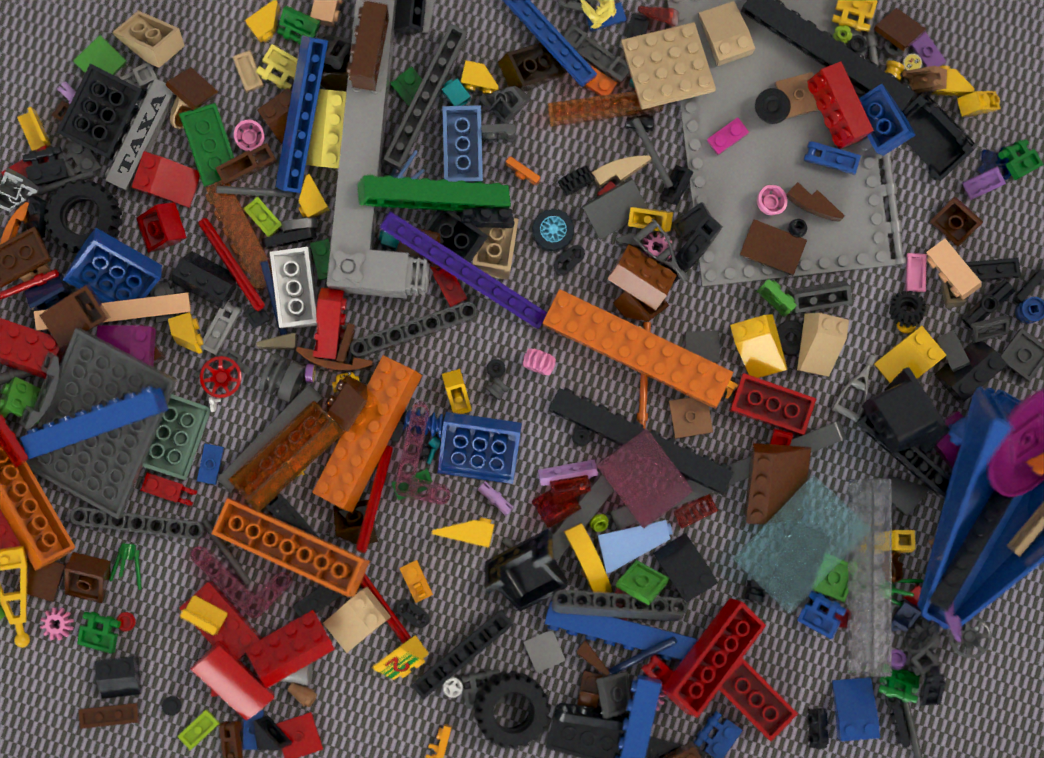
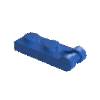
[804,141,861,175]

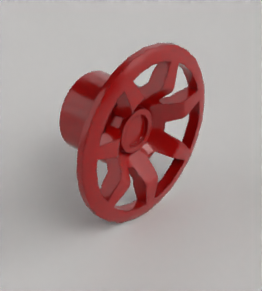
[200,356,242,398]

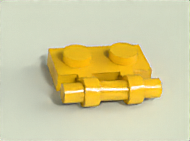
[832,0,878,32]

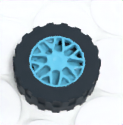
[532,208,574,252]

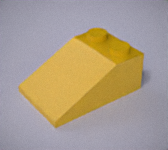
[730,314,788,378]
[874,326,946,383]
[432,517,495,547]

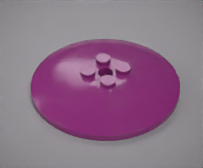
[988,389,1044,497]

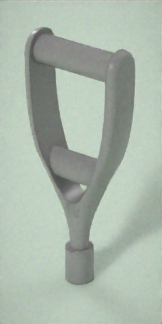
[832,355,876,423]

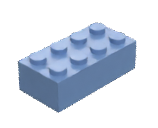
[443,105,483,183]

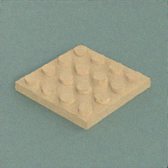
[621,22,716,110]

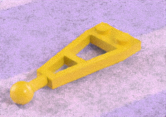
[0,546,30,648]

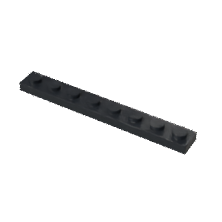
[929,489,1015,612]

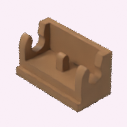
[903,66,947,94]

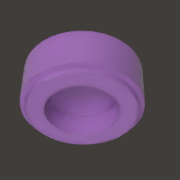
[305,363,316,383]
[886,649,907,670]

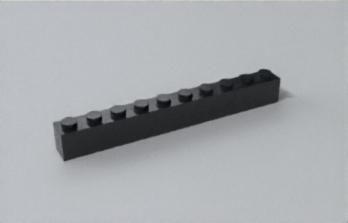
[741,0,915,111]
[549,388,734,495]

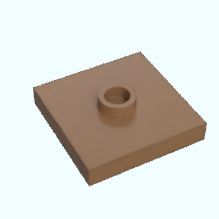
[775,72,819,119]
[668,397,713,439]

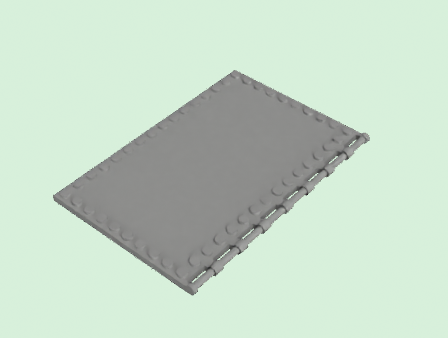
[667,0,907,287]

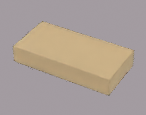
[233,50,264,93]

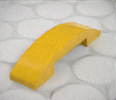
[564,523,613,593]

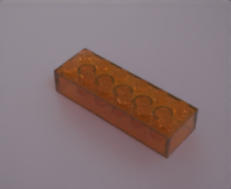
[228,400,344,512]

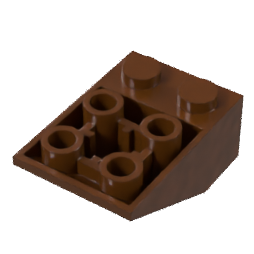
[39,285,110,348]

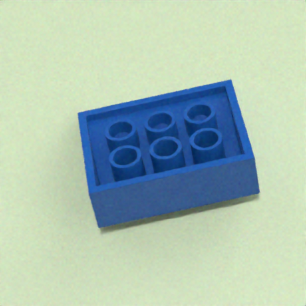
[63,228,162,303]
[437,412,522,484]

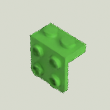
[0,377,41,424]

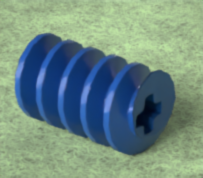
[403,407,444,439]

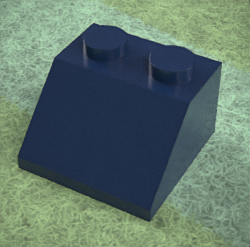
[25,272,73,311]

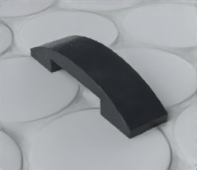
[664,214,723,284]
[257,484,320,538]

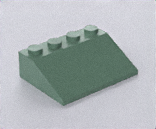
[142,394,211,480]

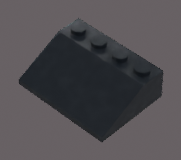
[57,64,146,160]

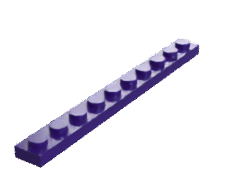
[379,211,547,329]

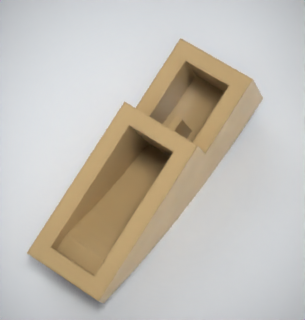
[592,155,652,188]

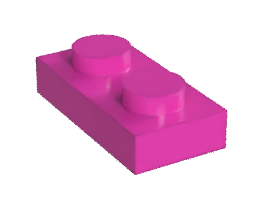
[707,117,749,155]

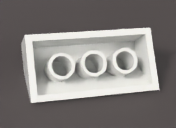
[270,247,317,328]

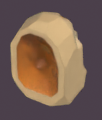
[170,96,192,129]

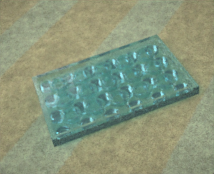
[733,475,872,614]

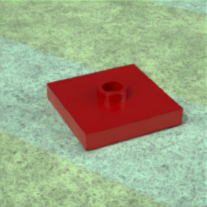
[276,712,324,758]

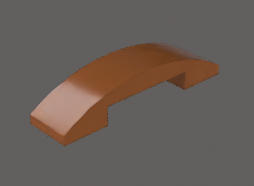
[296,347,374,372]

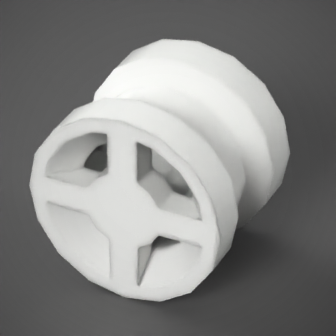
[443,677,463,698]

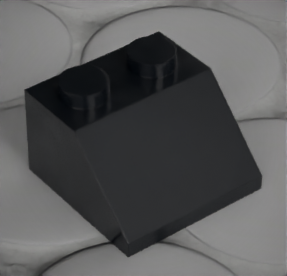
[94,655,142,699]

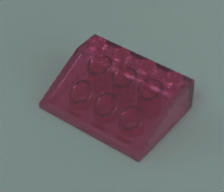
[597,428,693,528]

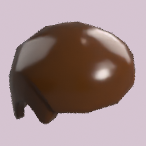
[879,551,904,583]

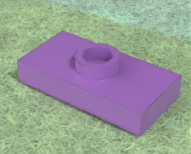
[910,31,947,67]
[962,166,1006,200]

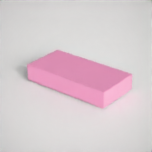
[905,253,927,293]

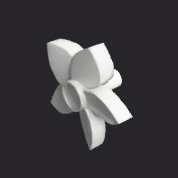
[209,389,221,412]

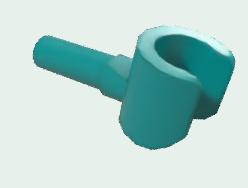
[426,437,441,464]

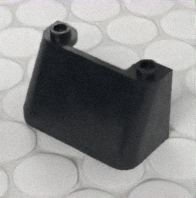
[902,92,977,181]

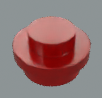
[116,612,136,632]

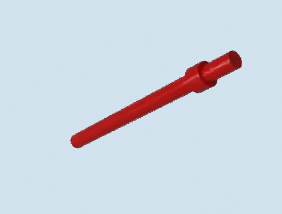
[0,269,59,300]

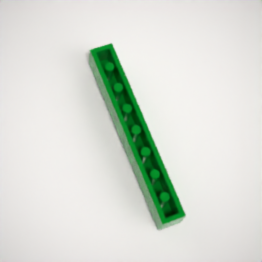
[357,174,511,212]

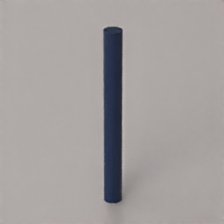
[260,260,287,335]
[608,636,677,675]

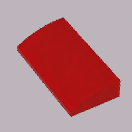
[190,641,275,721]

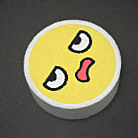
[902,54,922,71]

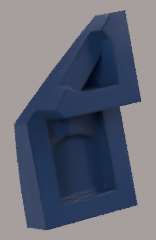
[885,599,921,634]

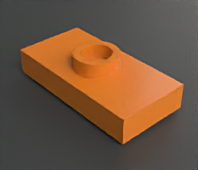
[505,156,541,186]

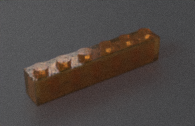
[547,91,664,127]
[205,180,273,292]

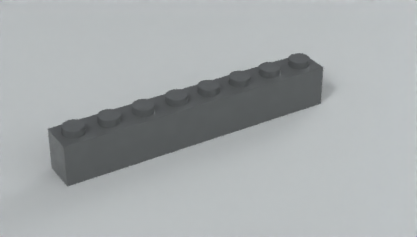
[383,24,468,171]

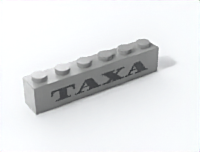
[105,78,177,193]

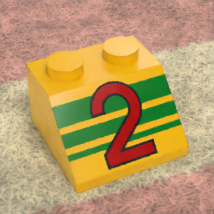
[373,635,429,680]

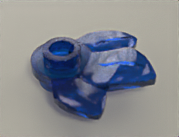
[977,146,1011,180]

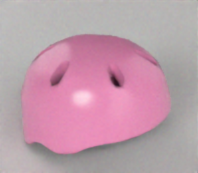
[234,120,264,151]
[757,185,787,215]

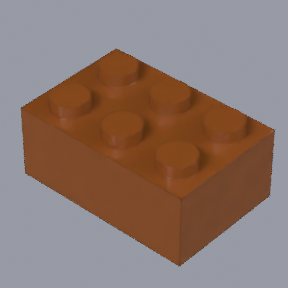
[607,244,677,310]

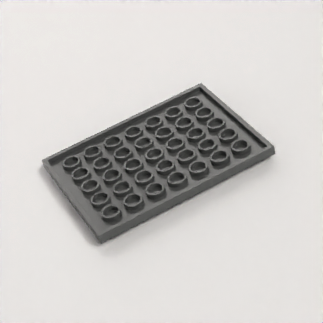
[26,328,177,519]

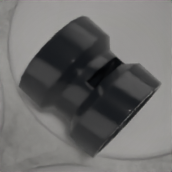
[745,580,767,602]

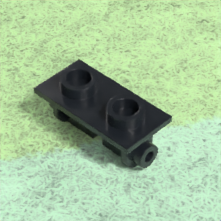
[807,708,829,749]

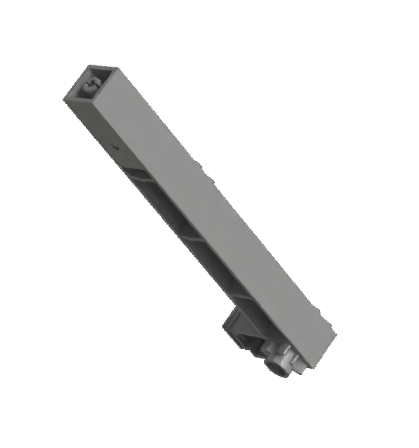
[327,0,430,299]

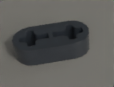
[554,245,585,276]
[396,599,430,628]

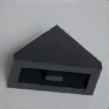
[253,715,292,751]

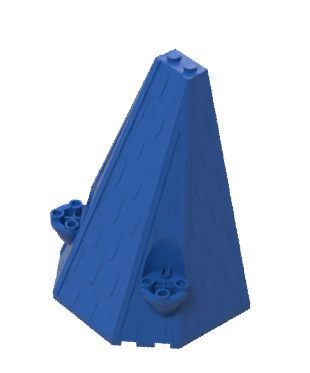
[917,387,1044,629]

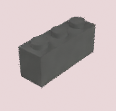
[788,281,852,313]

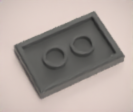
[582,178,648,240]

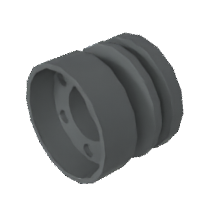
[259,353,306,403]

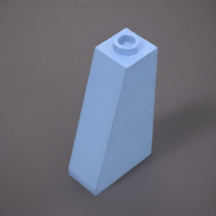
[597,520,673,573]

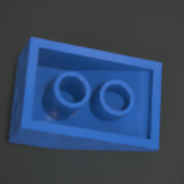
[859,84,916,156]
[832,677,880,741]

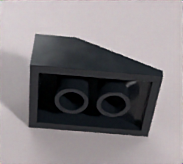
[424,210,489,263]
[653,533,719,603]

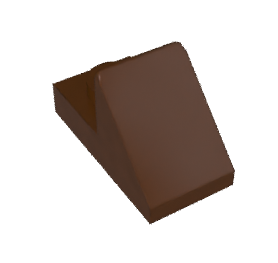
[576,670,603,708]

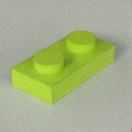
[244,196,282,237]
[177,709,220,751]

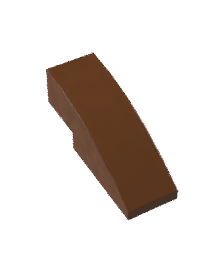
[216,143,277,185]
[786,182,845,222]

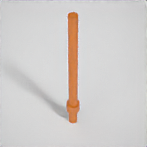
[636,322,651,429]

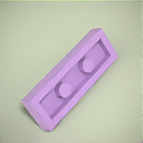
[538,459,598,486]

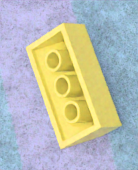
[306,89,346,169]

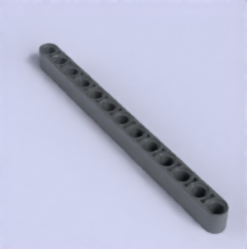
[610,421,847,530]

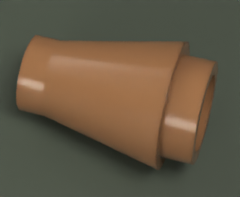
[287,683,317,707]

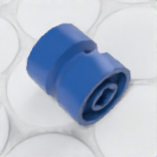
[1015,297,1044,324]

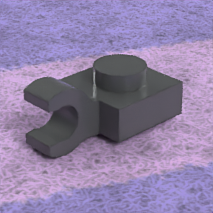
[218,347,254,376]

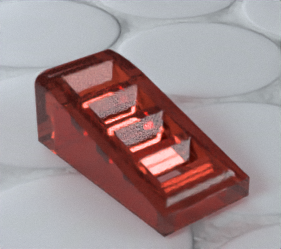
[638,6,679,26]
[550,475,591,504]
[673,494,718,529]

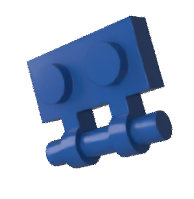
[797,591,846,639]
[694,711,743,758]

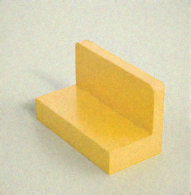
[17,106,51,151]
[179,596,228,635]

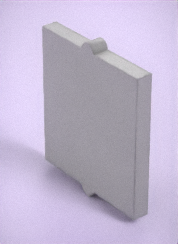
[523,630,566,673]

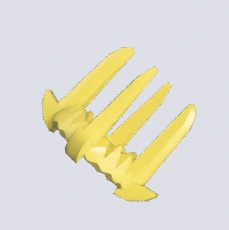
[580,0,616,28]

